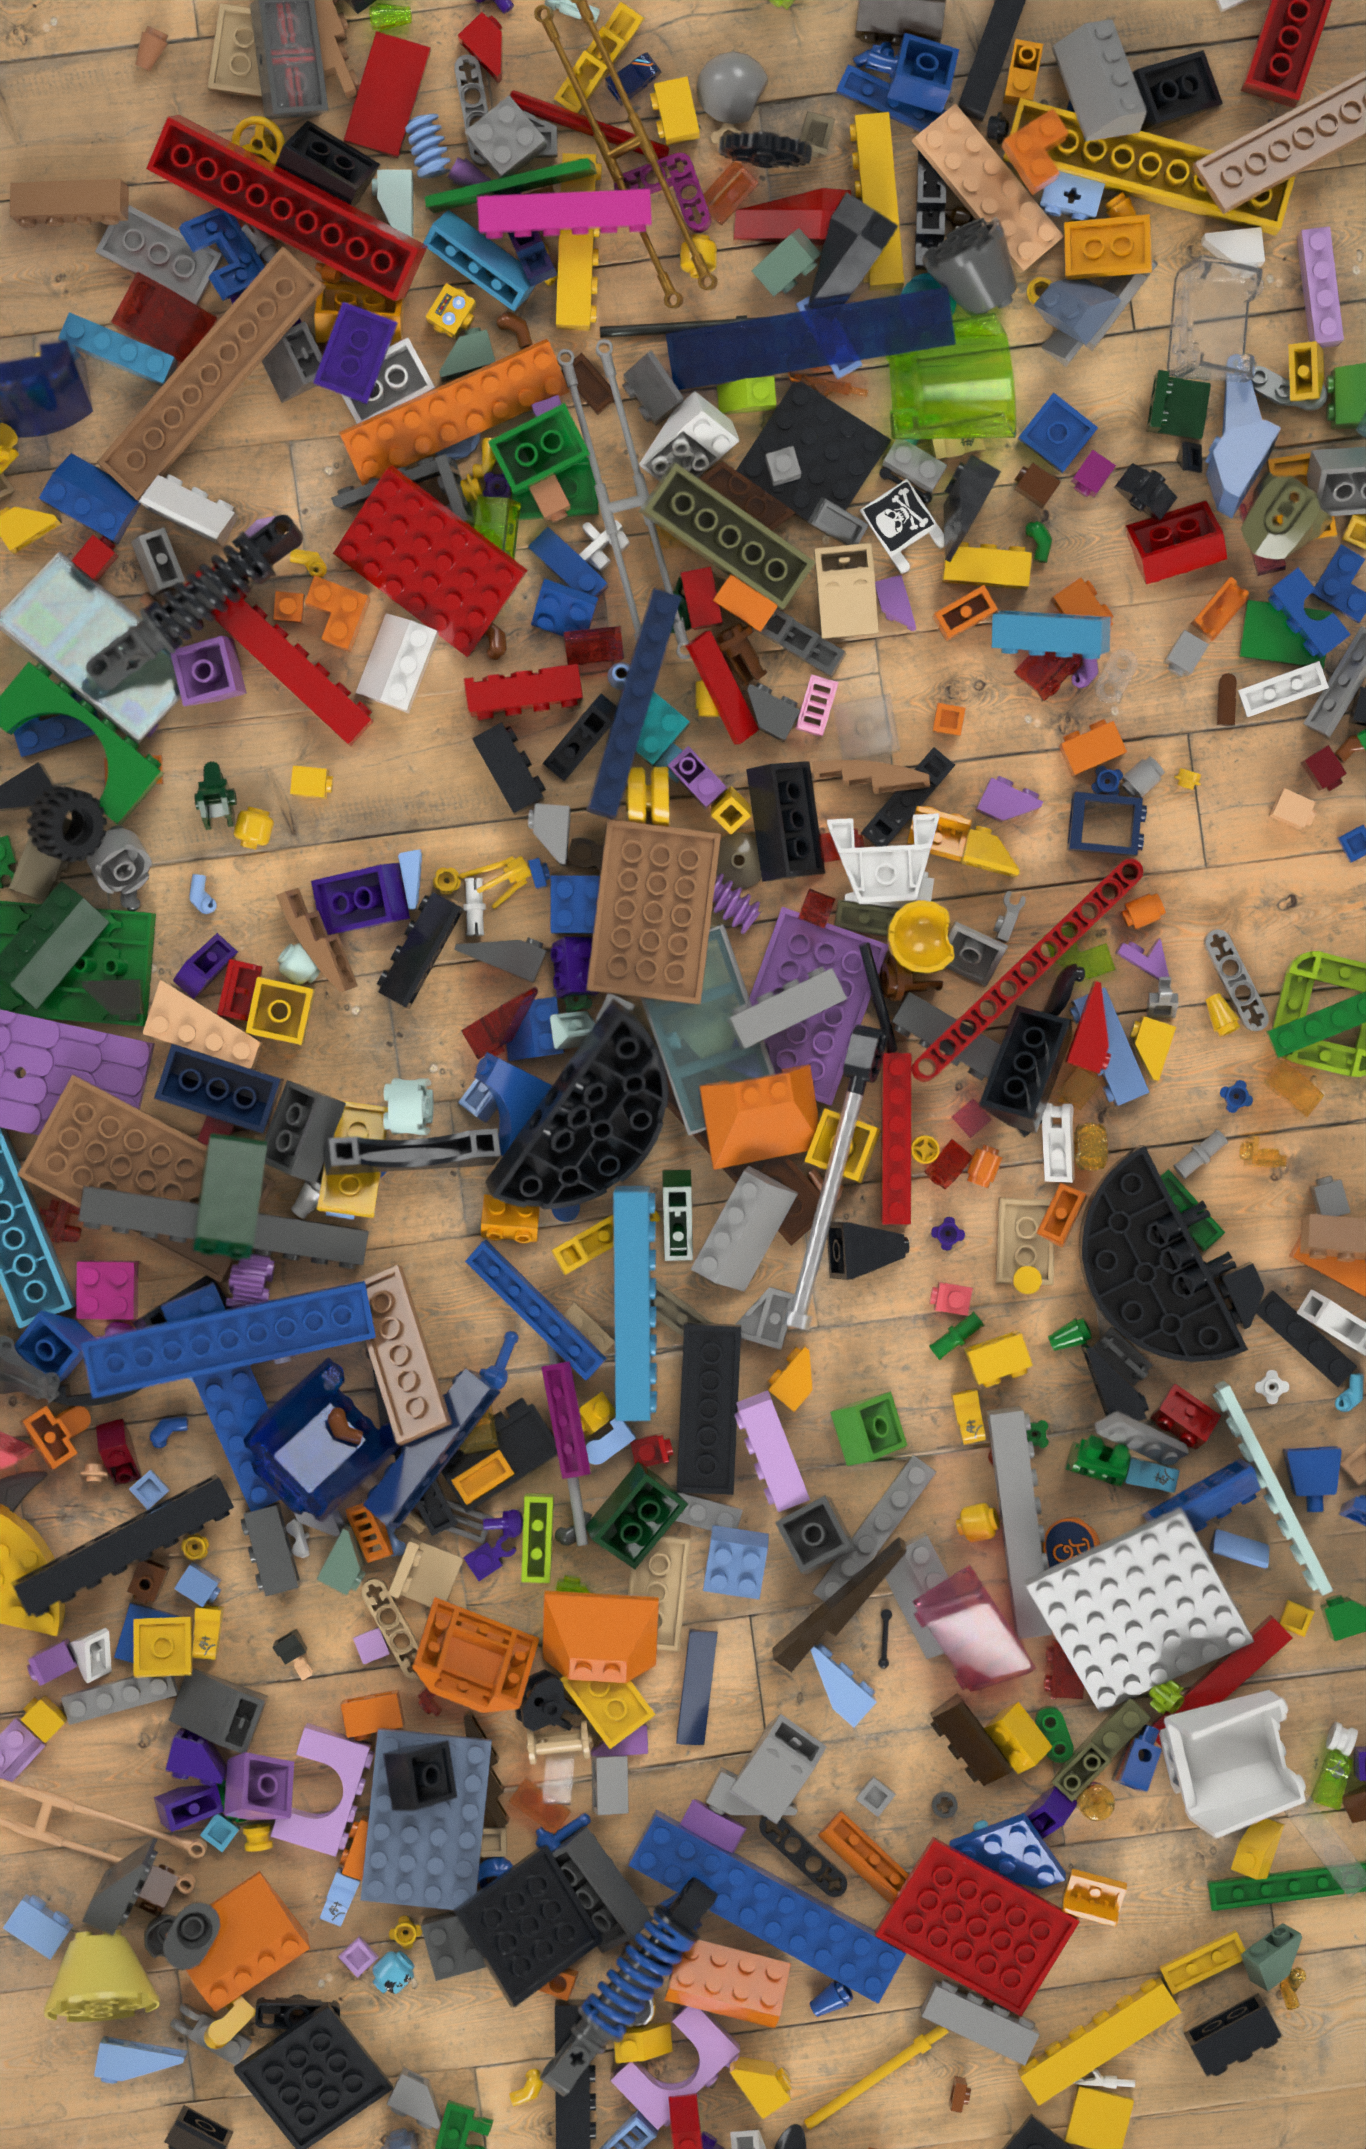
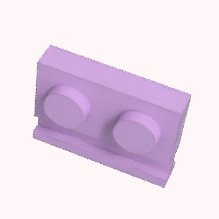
[0,1717,47,1782]

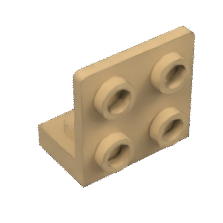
[388,1537,463,1607]

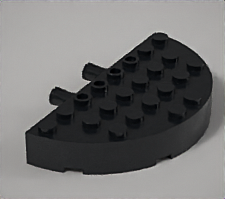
[1079,1145,1248,1362]

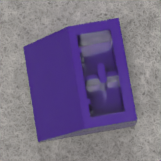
[165,1728,227,1786]

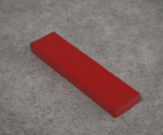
[685,631,759,745]

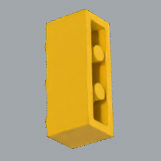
[942,542,1032,590]

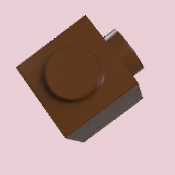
[127,1559,170,1604]

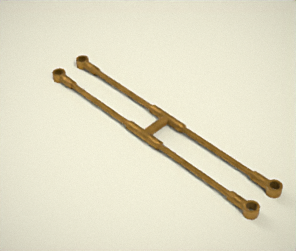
[534,0,718,309]

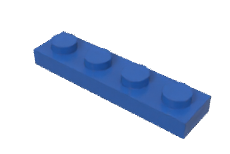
[836,64,947,132]

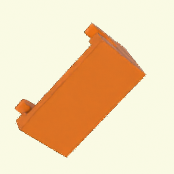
[1191,576,1249,641]

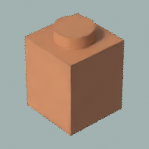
[529,474,571,522]

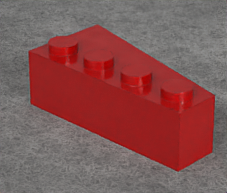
[464,664,584,721]

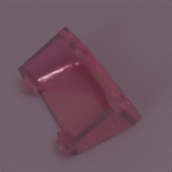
[912,1565,1037,1692]

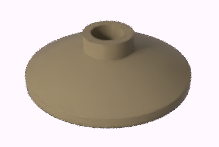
[716,833,762,889]

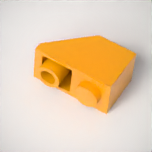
[1002,39,1044,106]
[767,1345,813,1412]

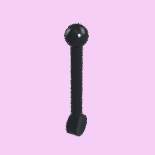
[880,468,932,503]
[878,1609,892,1669]

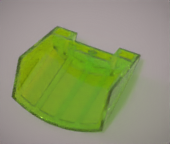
[884,313,1016,439]

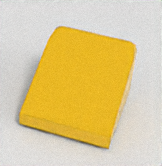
[1342,514,1366,550]

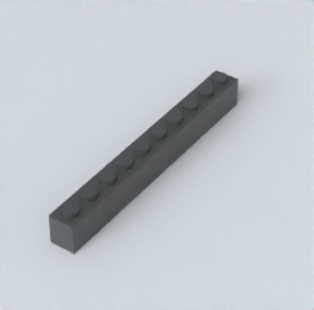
[78,1185,369,1269]

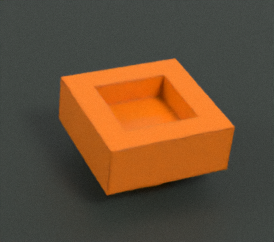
[273,591,305,623]
[932,703,966,737]

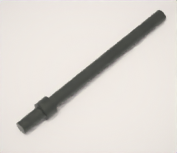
[600,315,771,338]

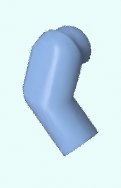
[189,874,217,914]

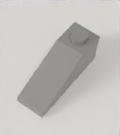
[706,1767,798,1815]

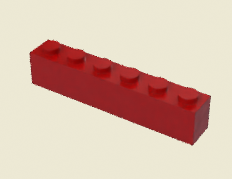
[881,1053,912,1225]

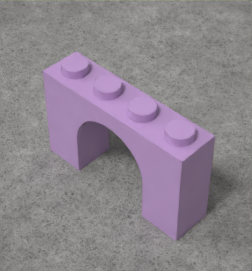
[271,1723,375,1857]
[610,2005,740,2130]

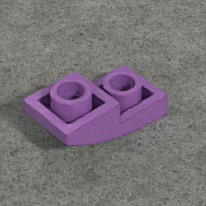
[680,1799,747,1853]

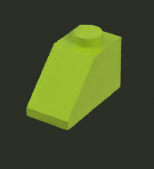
[717,376,776,414]

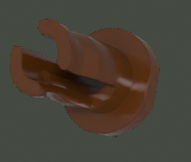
[714,622,768,687]
[880,956,943,1001]

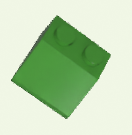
[1326,363,1366,429]
[830,1392,908,1466]

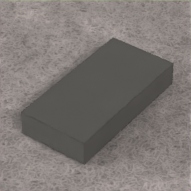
[808,497,869,545]

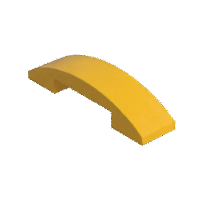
[551,1210,661,1275]

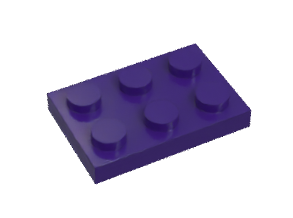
[313,302,398,405]

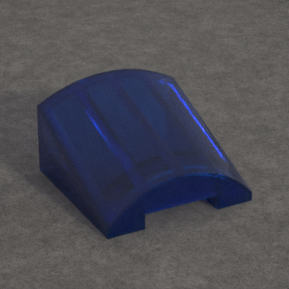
[0,339,93,438]

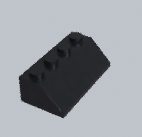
[746,761,825,882]
[377,892,464,1009]
[979,1005,1073,1133]

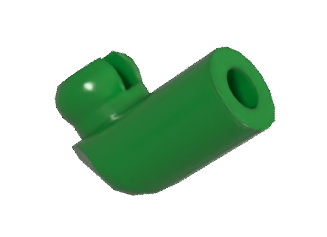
[1025,521,1052,563]

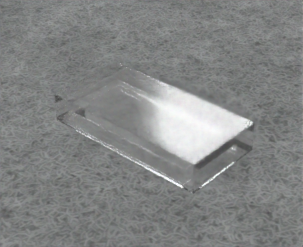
[542,1751,575,1805]

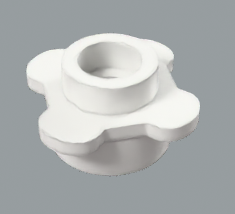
[1255,1370,1289,1404]

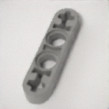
[455,55,488,167]
[1204,929,1269,1031]

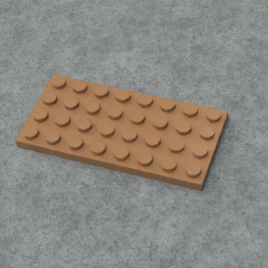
[17,1074,275,1282]

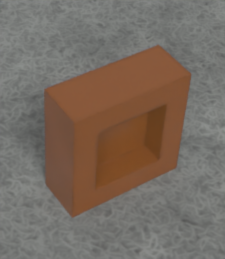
[949,2076,971,2113]

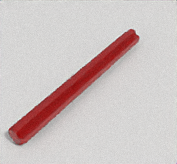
[510,90,670,160]

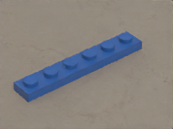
[465,1240,607,1380]

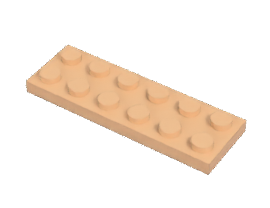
[911,103,1064,274]

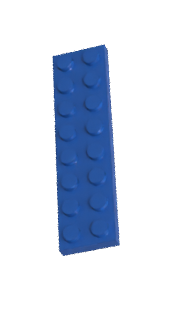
[161,1282,303,1511]

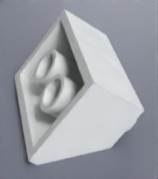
[139,474,238,547]
[356,614,439,714]

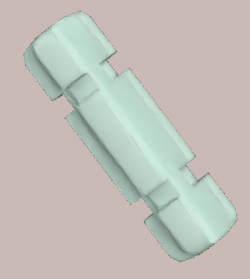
[545,0,600,24]

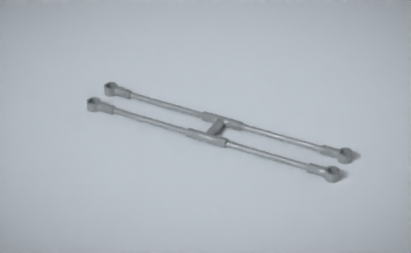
[557,339,691,660]

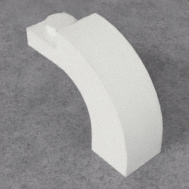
[1297,1289,1366,1356]

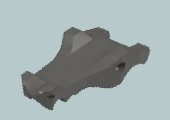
[0,1335,60,1404]

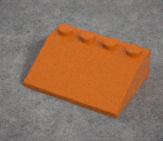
[165,1871,310,2012]

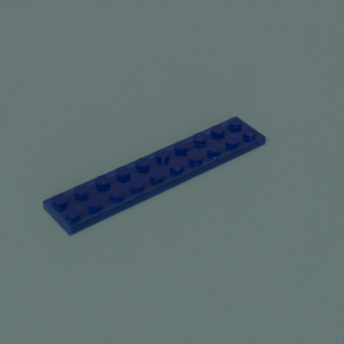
[665,287,957,390]

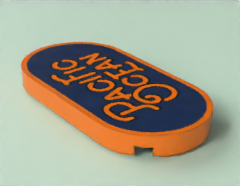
[1043,1517,1100,1568]

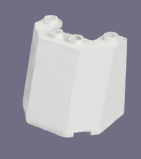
[1159,1690,1306,1838]

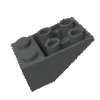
[169,1668,268,1754]
[82,1838,158,1935]

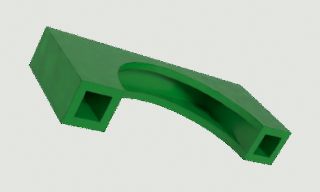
[0,662,165,826]

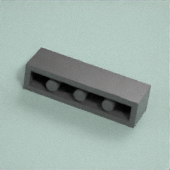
[891,992,1001,1081]

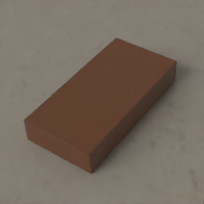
[561,352,614,415]

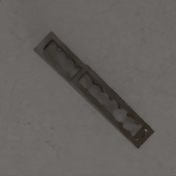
[772,1537,907,1673]

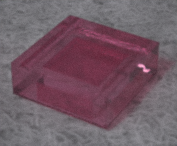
[951,1098,991,1138]

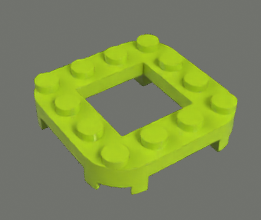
[1272,951,1366,1077]

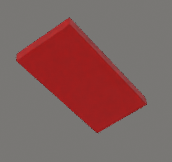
[344,31,431,159]

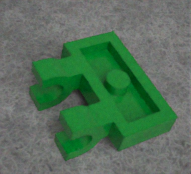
[435,2100,494,2149]

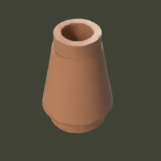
[135,26,169,71]

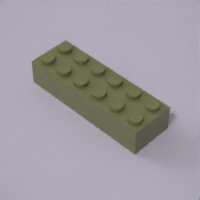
[639,463,816,610]

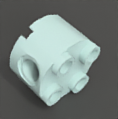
[383,1078,434,1136]

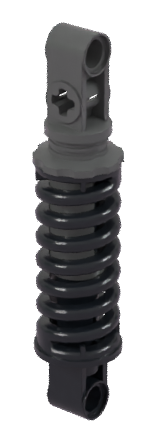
[86,514,303,690]

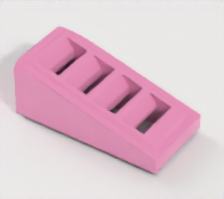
[795,674,839,737]

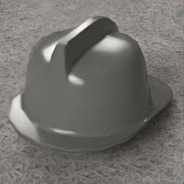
[163,1902,220,1970]

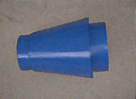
[809,1980,854,2017]

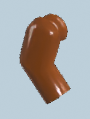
[485,623,507,660]
[1334,735,1366,763]
[328,1408,363,1445]

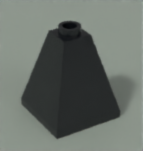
[827,1221,910,1280]

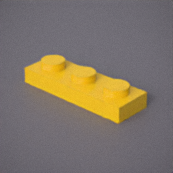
[1159,1930,1246,1995]

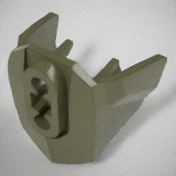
[1241,472,1333,559]

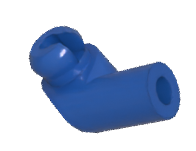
[150,1417,188,1448]

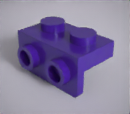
[550,937,600,999]

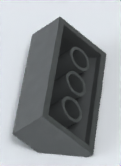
[551,1827,653,1953]

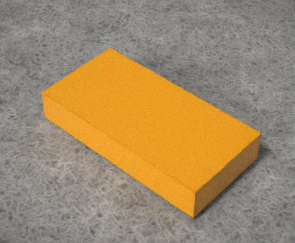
[451,1450,515,1505]

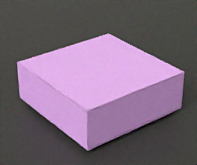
[353,1627,390,1665]
[338,1936,379,1978]

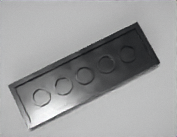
[677,1322,741,1495]

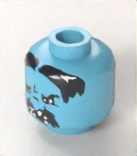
[372,1951,415,1994]

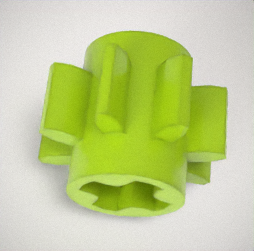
[1149,1680,1184,1714]

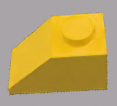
[1288,341,1325,402]
[0,507,62,554]
[1130,1016,1176,1081]
[1231,1818,1285,1880]
[614,2022,673,2063]

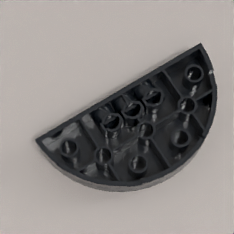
[485,999,668,1209]

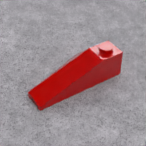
[734,188,851,246]

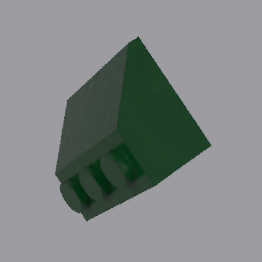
[586,1462,688,1569]

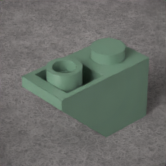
[1241,1923,1302,1991]

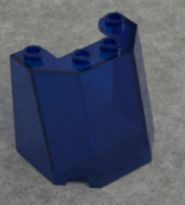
[243,1357,403,1522]

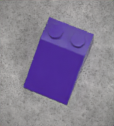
[311,863,410,935]

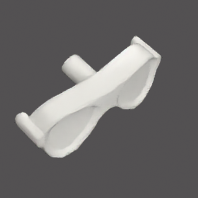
[286,1518,310,1558]

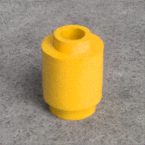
[695,678,720,717]

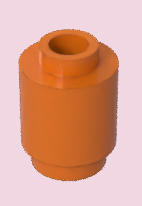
[1121,893,1166,930]
[967,1144,1003,1188]

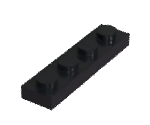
[1256,1290,1357,1387]

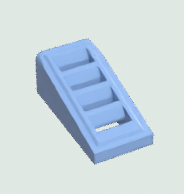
[398,849,422,911]
[599,2110,659,2149]

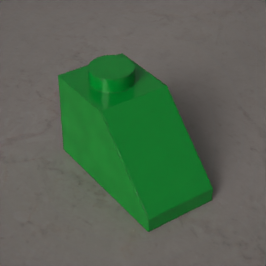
[1320,1595,1366,1641]

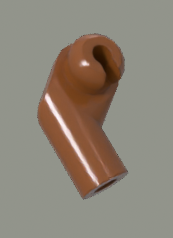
[496,312,533,349]

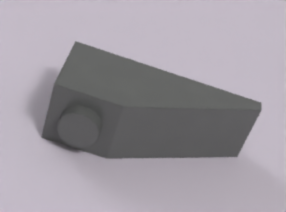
[454,937,547,983]

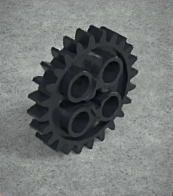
[719,131,812,168]

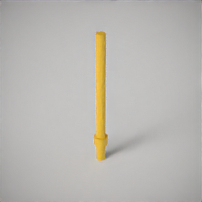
[804,2025,949,2130]

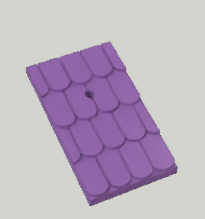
[0,1010,155,1135]

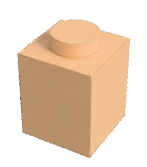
[1269,788,1317,830]

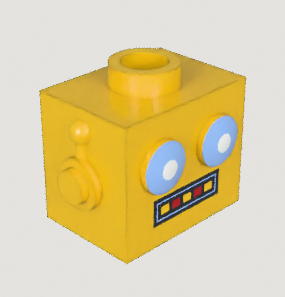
[425,283,477,340]

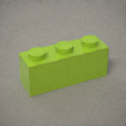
[521,1493,554,1583]

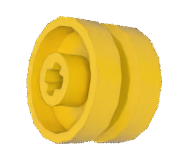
[626,767,669,827]

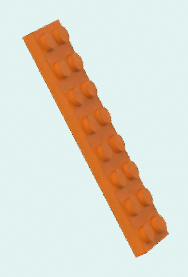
[339,339,570,486]

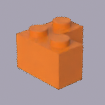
[1002,109,1068,195]
[305,576,370,653]

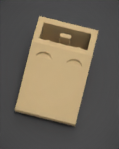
[813,543,879,639]

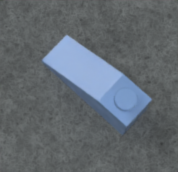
[94,2036,187,2084]

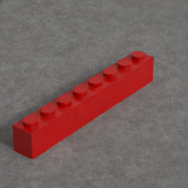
[185,566,373,747]

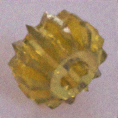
[1073,1122,1109,1171]

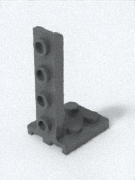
[331,454,477,527]

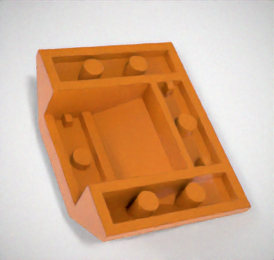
[699,1064,819,1170]
[543,1590,659,1683]
[412,1597,540,1713]

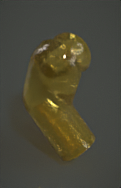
[1279,1967,1306,2010]

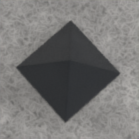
[1176,442,1202,473]

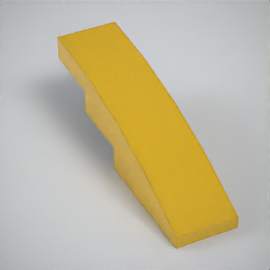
[554,1,645,114]

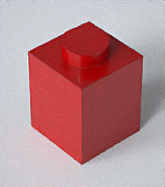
[71,535,119,582]

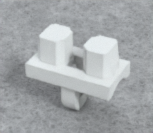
[579,520,630,572]

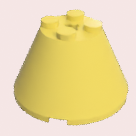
[44,1929,160,2022]

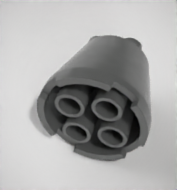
[922,217,1017,320]

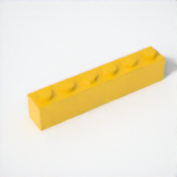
[849,112,905,291]
[556,153,602,331]
[1018,1977,1182,2106]

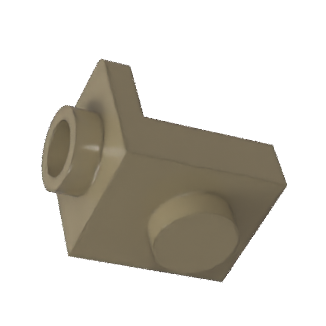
[799,111,835,158]

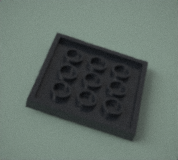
[736,378,891,536]
[454,1845,603,2008]
[234,2002,393,2149]

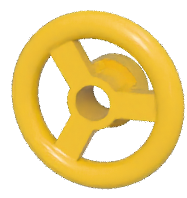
[231,116,285,165]

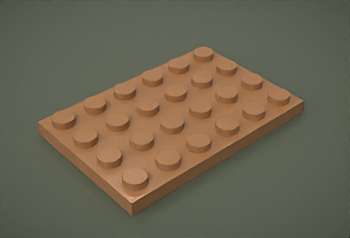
[586,819,721,1005]

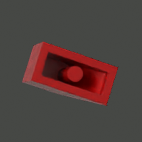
[457,12,503,83]
[668,2093,703,2149]

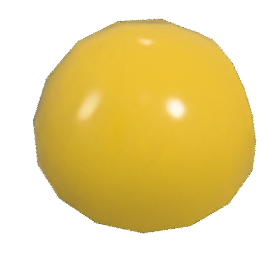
[887,900,955,973]

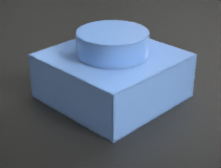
[129,1469,170,1510]

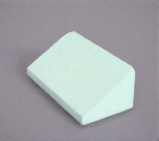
[550,1011,595,1050]

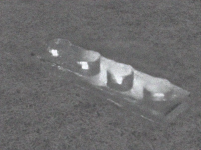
[1284,1791,1366,1898]

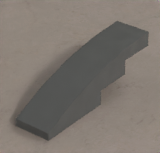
[732,608,847,677]

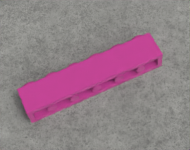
[478,189,652,239]

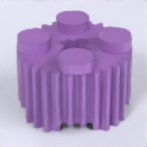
[226,1253,275,1308]

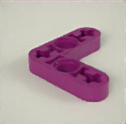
[614,152,712,233]

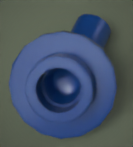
[853,41,894,68]

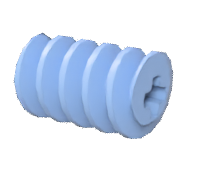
[405,114,451,179]

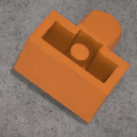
[19,1406,91,1469]

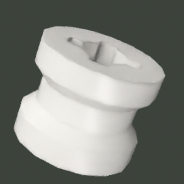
[1326,1722,1358,1756]

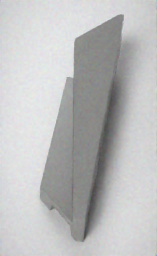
[1042,259,1158,367]

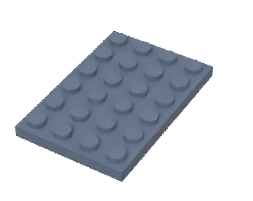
[360,1728,492,1910]

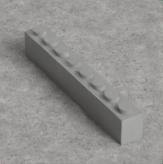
[986,1406,1052,1639]

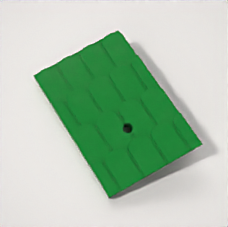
[0,901,156,1027]

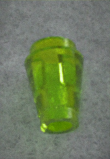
[369,3,412,32]

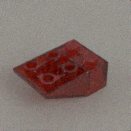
[111,272,217,363]

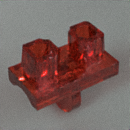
[39,1199,82,1243]

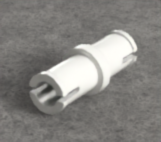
[463,878,486,936]

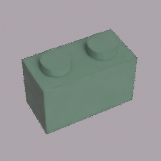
[751,228,821,296]

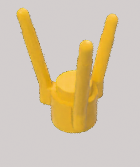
[459,856,532,909]

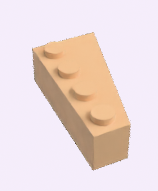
[142,980,263,1069]

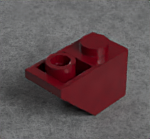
[96,1418,142,1486]

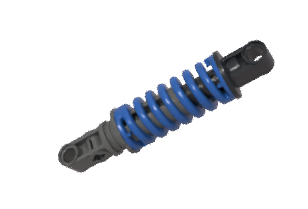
[540,1876,718,2096]

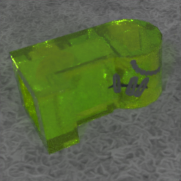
[1311,1751,1353,1811]

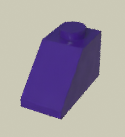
[173,933,238,999]
[154,1785,224,1832]
[1025,1785,1078,1839]

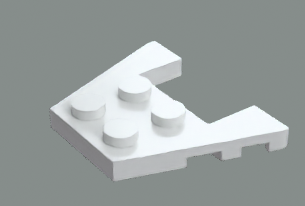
[827,814,939,905]

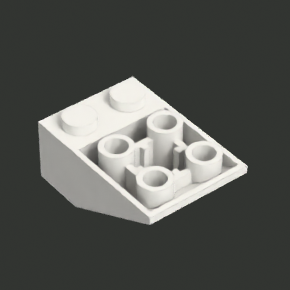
[639,391,740,481]

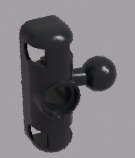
[255,1994,340,2029]

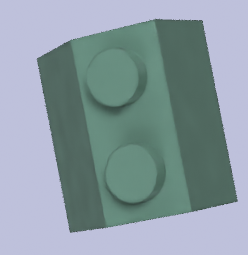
[316,1523,366,1596]

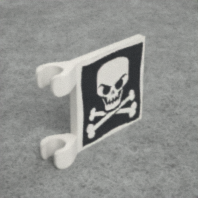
[860,479,945,574]

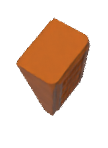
[345,1502,394,1563]

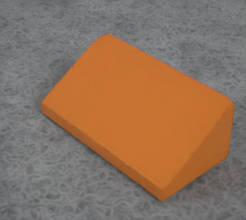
[713,574,778,632]
[1036,1182,1087,1248]

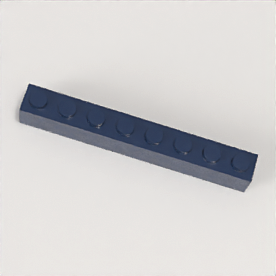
[586,588,681,820]

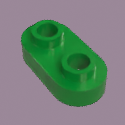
[1035,1706,1074,1763]

